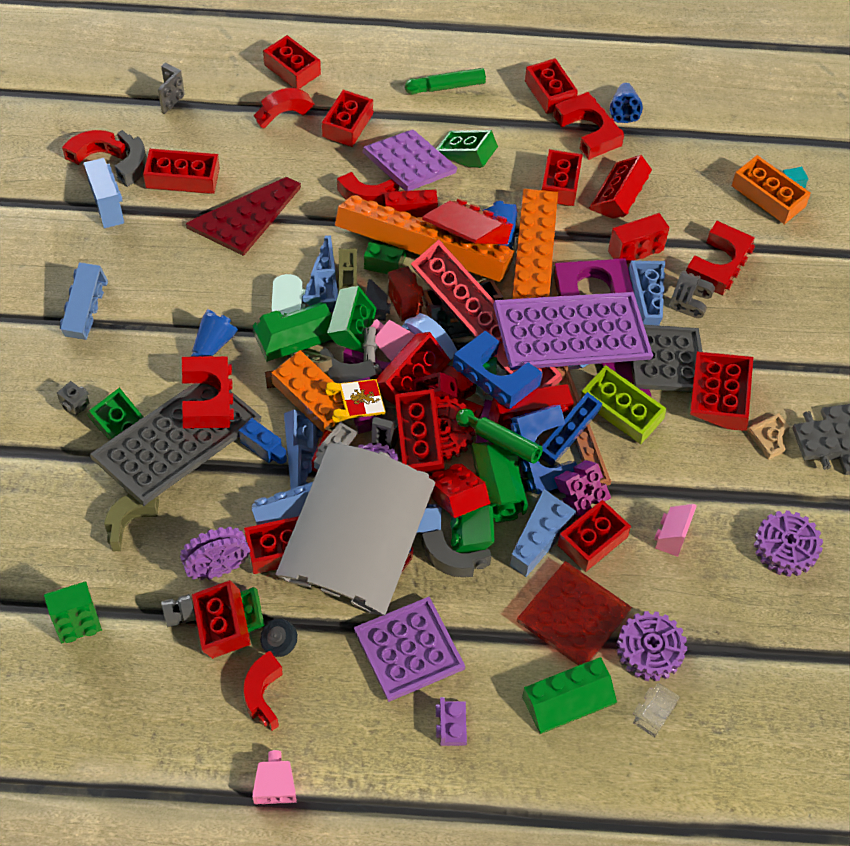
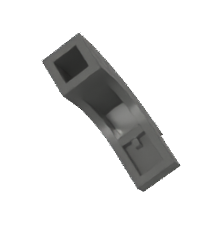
[115,130,147,187]
[422,530,492,578]

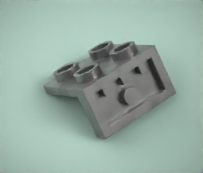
[158,62,185,114]

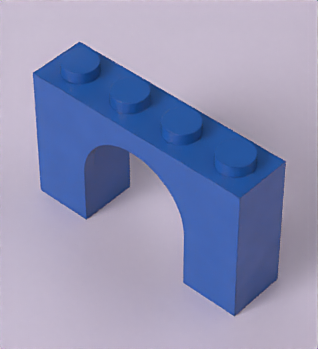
[453,331,542,409]
[510,405,577,494]

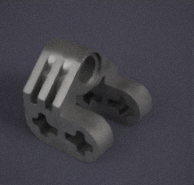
[670,271,715,318]

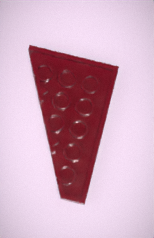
[186,176,301,256]

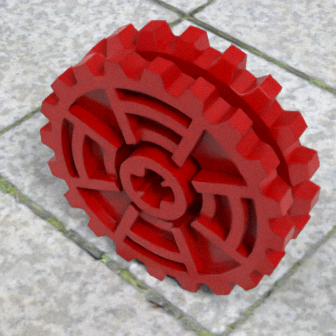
[436,396,475,461]

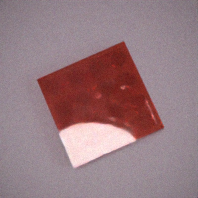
[516,561,632,666]

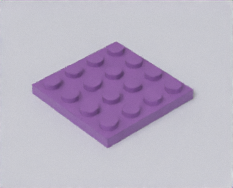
[362,129,457,191]
[354,597,465,702]

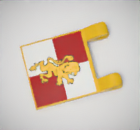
[325,379,385,422]

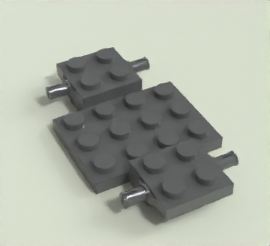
[792,404,850,475]

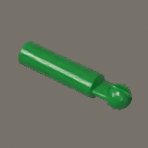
[405,68,486,95]
[456,409,543,464]

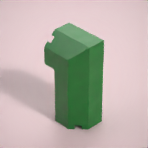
[253,302,333,362]
[471,441,528,523]

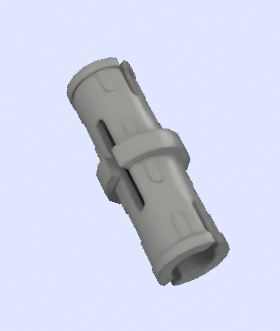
[362,327,377,364]

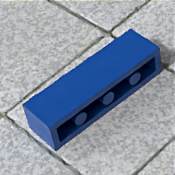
[540,392,603,466]

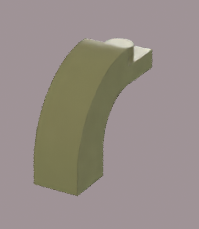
[339,248,357,290]
[104,494,159,552]

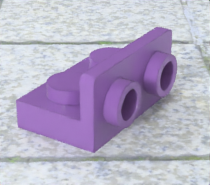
[436,697,467,746]

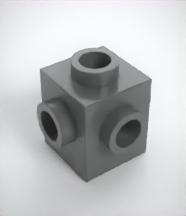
[57,381,90,415]

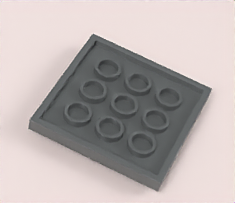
[630,325,703,392]

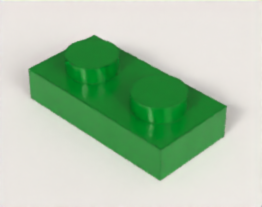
[240,587,264,633]

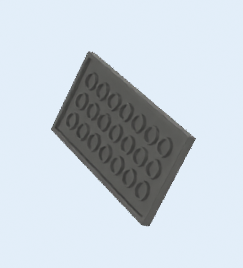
[90,383,261,506]

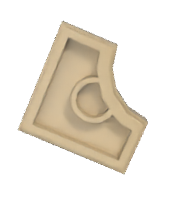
[747,413,790,460]

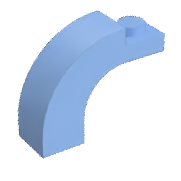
[401,313,457,360]

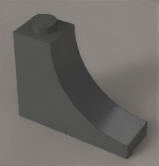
[320,348,383,384]
[372,407,399,449]

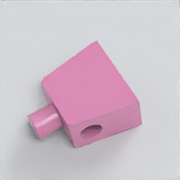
[370,319,415,361]
[253,750,296,804]

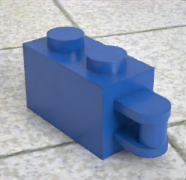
[239,418,287,464]

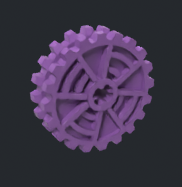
[754,510,823,577]
[180,527,250,580]
[617,611,687,681]

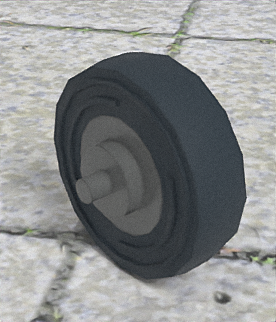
[260,619,298,657]

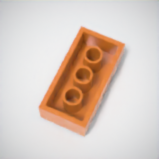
[731,155,811,225]
[272,350,345,433]

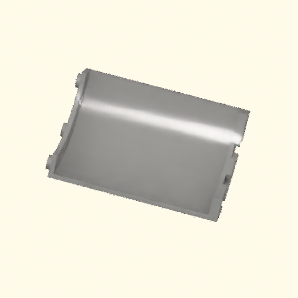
[275,442,436,616]

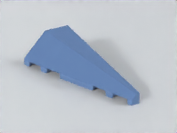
[303,235,338,312]
[284,410,323,489]

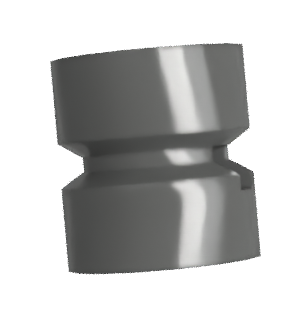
[161,594,196,628]

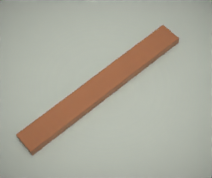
[555,366,611,486]

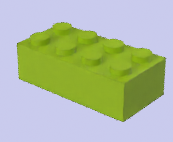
[581,365,666,445]

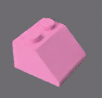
[654,504,697,557]

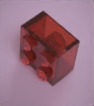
[388,266,424,322]

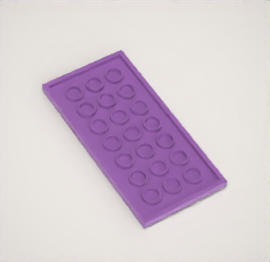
[493,292,653,370]

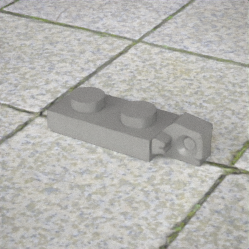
[314,422,357,470]

